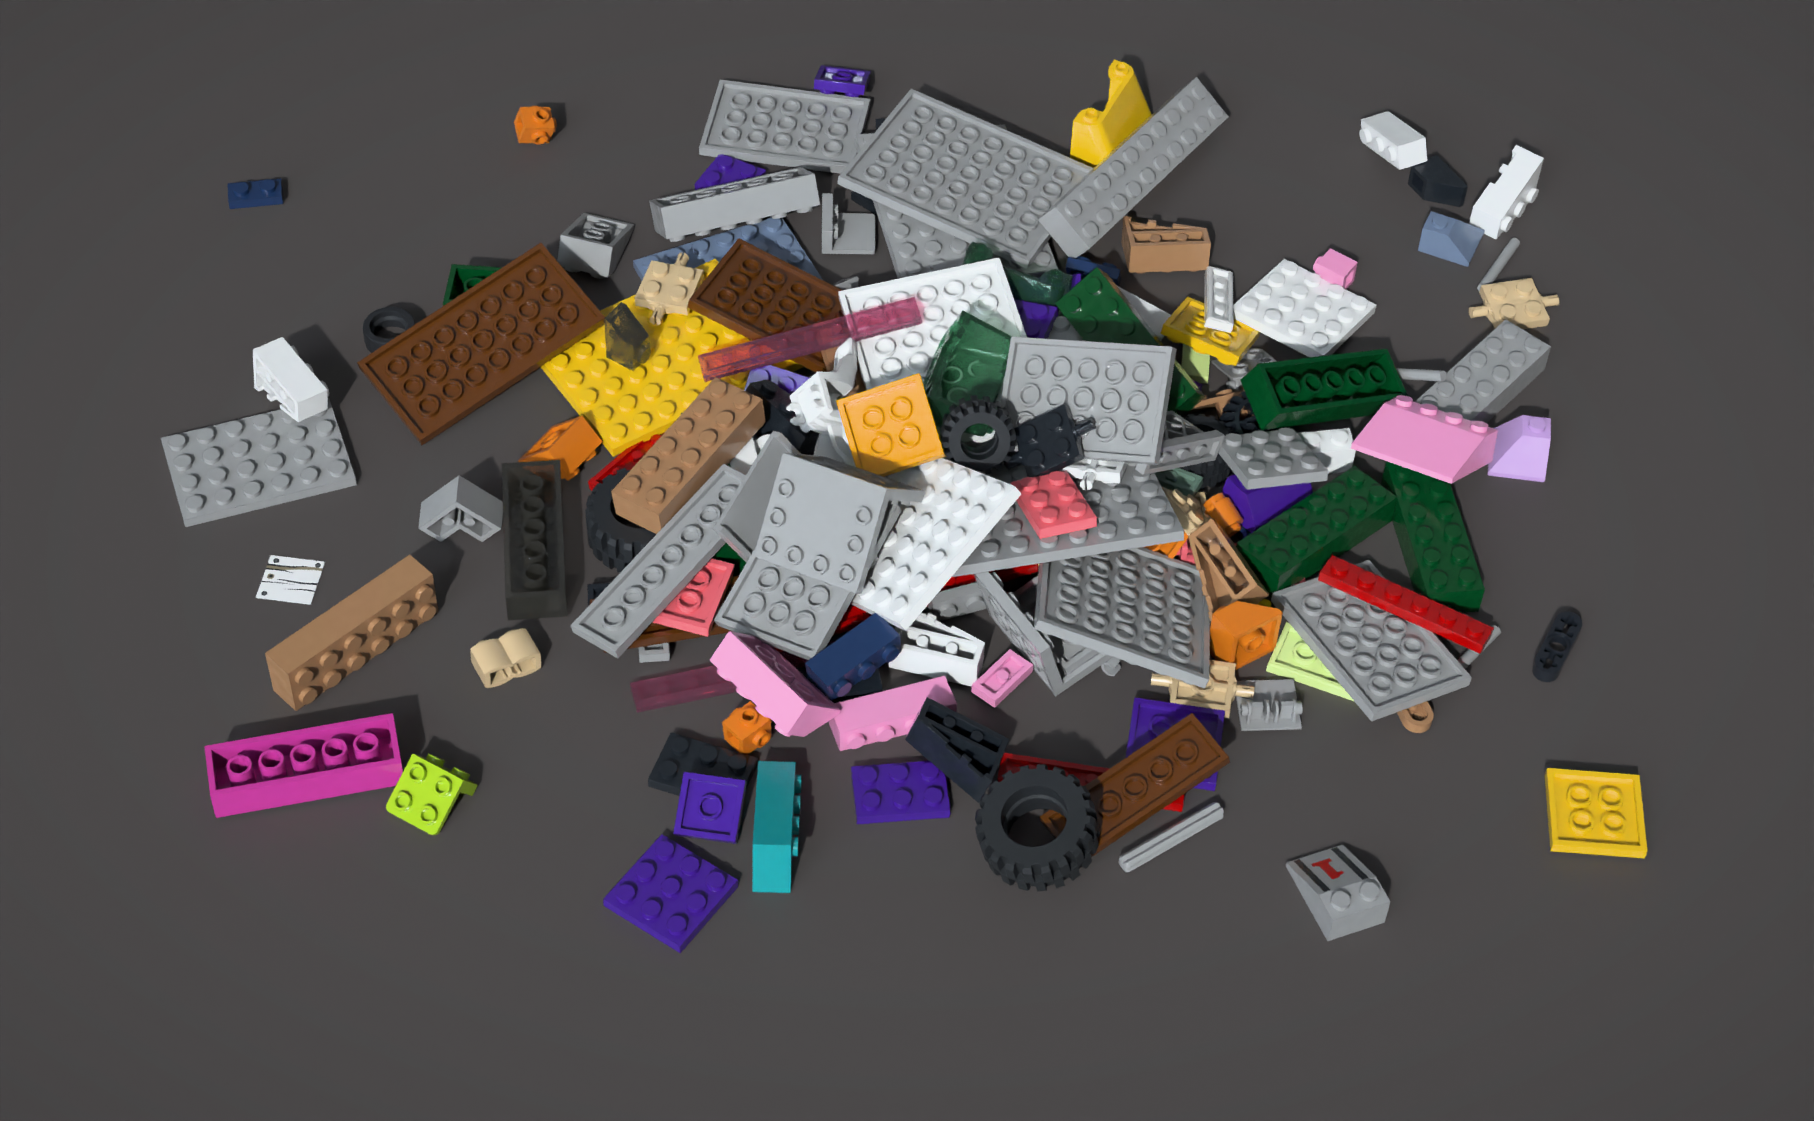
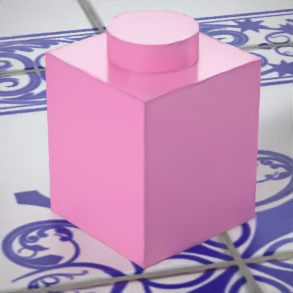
[1313,248,1358,290]

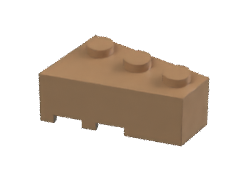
[1121,216,1211,274]
[1188,518,1269,621]

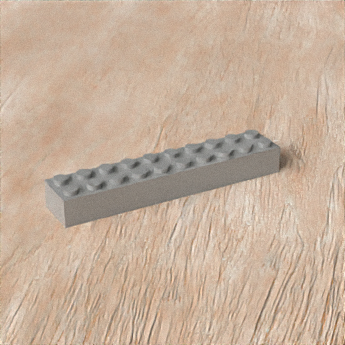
[1038,77,1228,259]

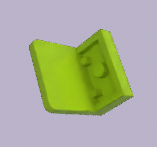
[386,753,478,835]

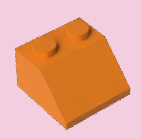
[518,415,603,482]
[1210,601,1283,670]

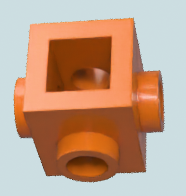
[514,106,557,145]
[722,701,772,755]

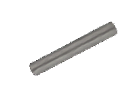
[1118,802,1224,872]

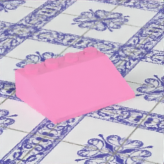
[1351,395,1498,484]

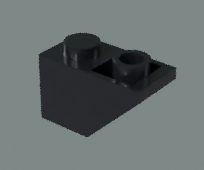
[1408,155,1468,207]

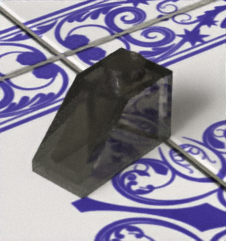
[604,302,651,371]

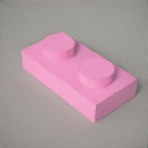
[971,649,1033,708]

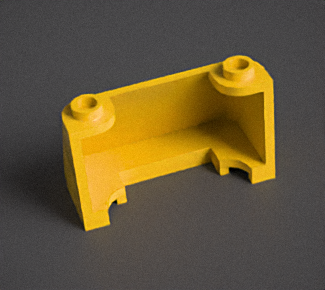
[1070,59,1152,168]

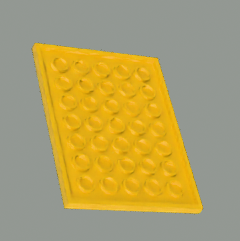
[541,259,804,457]

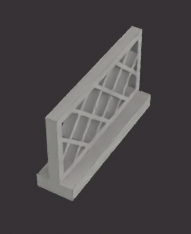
[1135,411,1225,475]

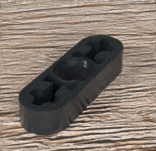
[1532,611,1582,682]

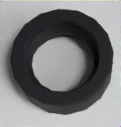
[362,307,415,353]

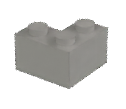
[418,475,504,542]

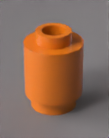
[1203,493,1244,537]

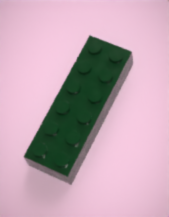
[1055,267,1205,417]
[1240,349,1408,430]
[1381,462,1485,613]
[1236,466,1397,598]

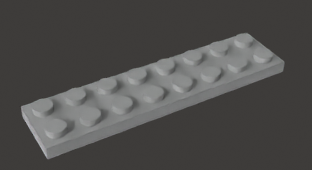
[570,464,746,658]

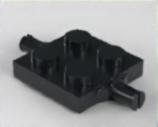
[1003,405,1096,477]

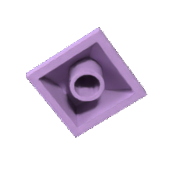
[1487,415,1551,482]

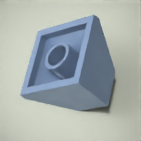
[1418,211,1485,267]

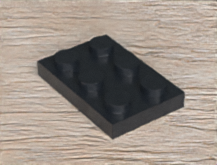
[648,732,757,796]

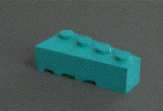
[752,761,801,893]

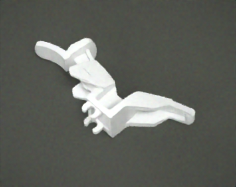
[786,338,858,467]

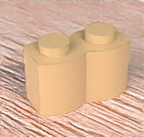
[470,629,542,688]

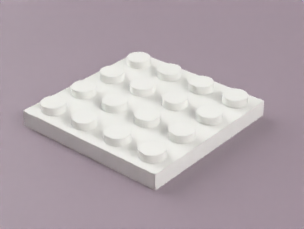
[1233,259,1376,357]

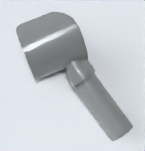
[1101,657,1121,676]

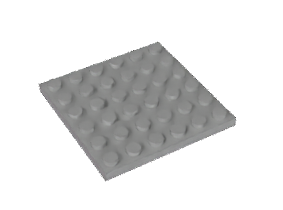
[1034,547,1210,688]

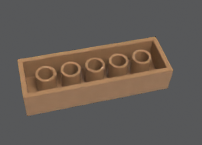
[611,377,766,534]
[265,554,438,711]

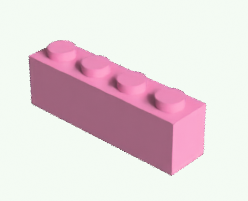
[829,676,957,751]

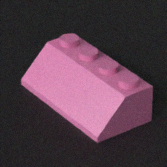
[710,631,841,737]

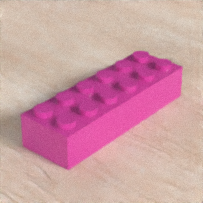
[204,713,403,818]

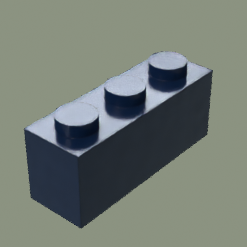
[805,613,902,701]

